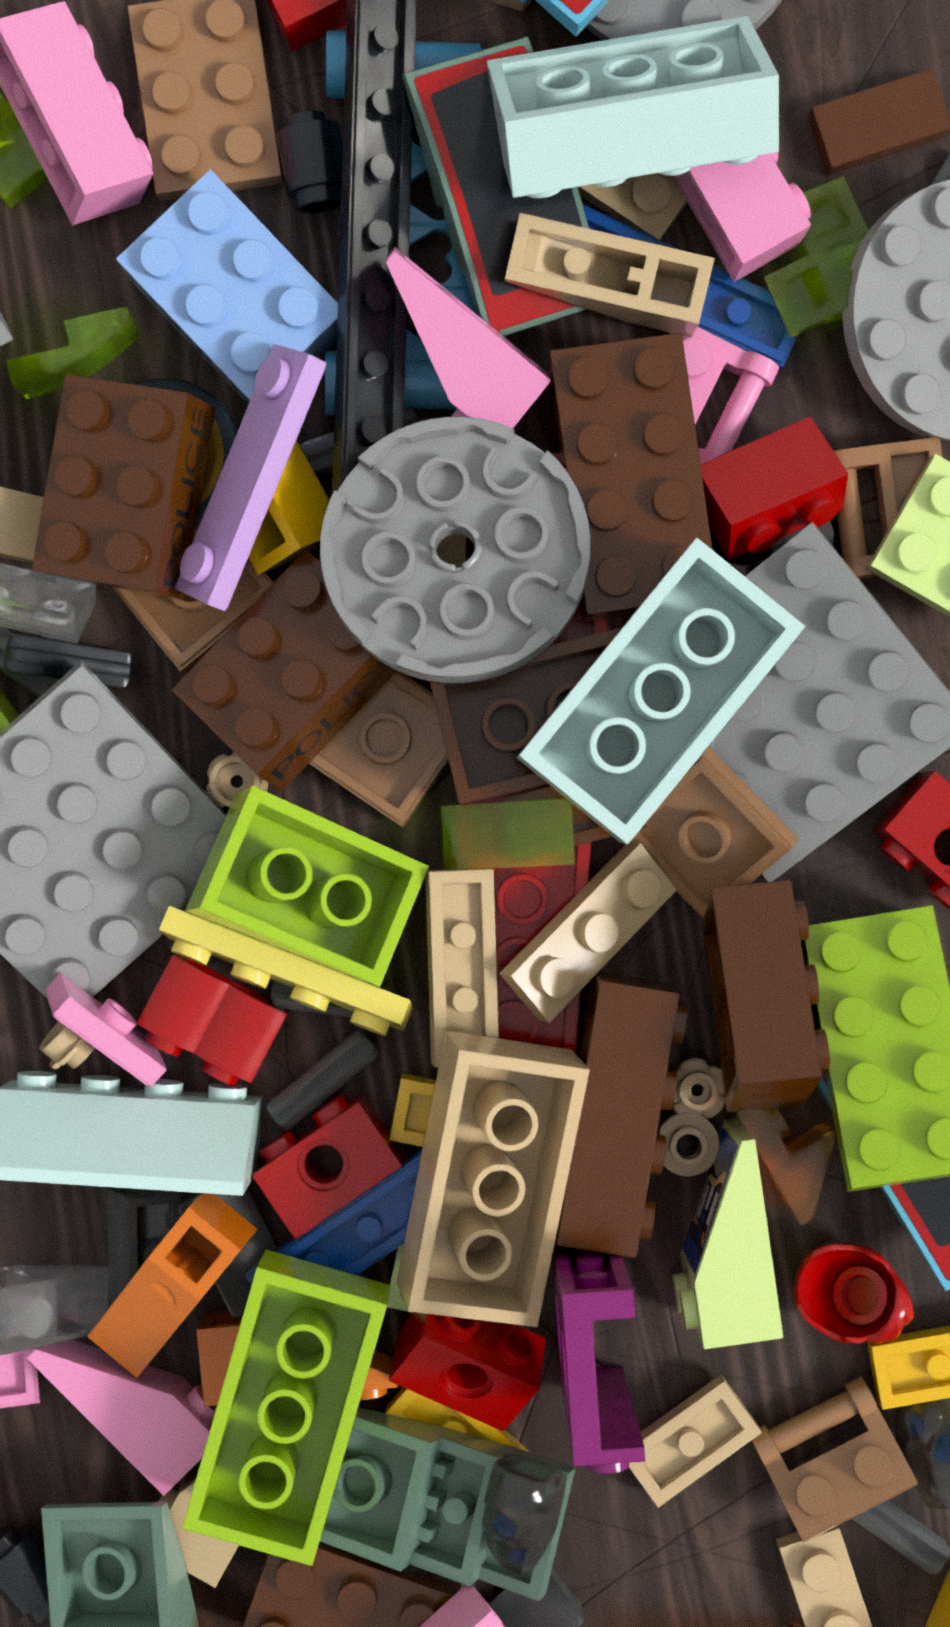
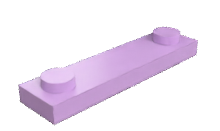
[174,344,326,611]

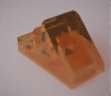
[733,1107,836,1226]

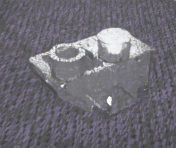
[0,1265,111,1355]

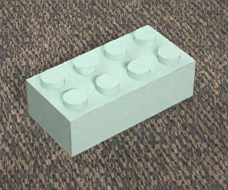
[516,538,806,844]

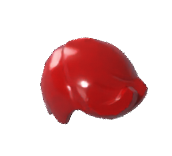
[794,1242,914,1345]

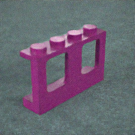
[552,1239,646,1474]

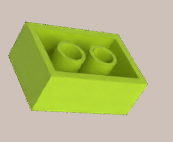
[185,785,429,987]

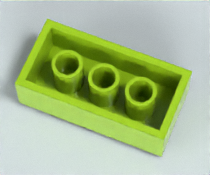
[801,905,950,1192]
[182,1249,391,1566]

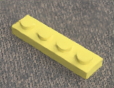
[159,906,414,1036]

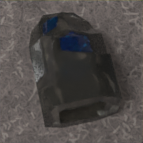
[895,1400,950,1509]
[482,1453,566,1574]

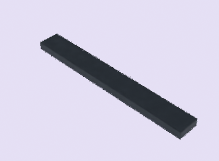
[332,0,417,494]

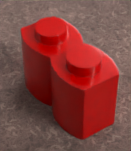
[136,954,290,1086]

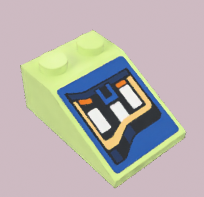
[672,1118,784,1349]

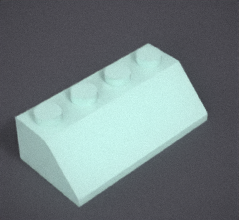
[487,16,779,198]
[0,1071,262,1196]

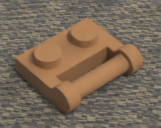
[834,437,942,579]
[752,1375,918,1543]

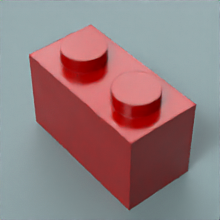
[700,416,848,560]

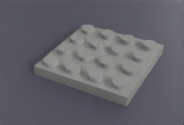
[709,522,950,882]
[0,661,227,998]

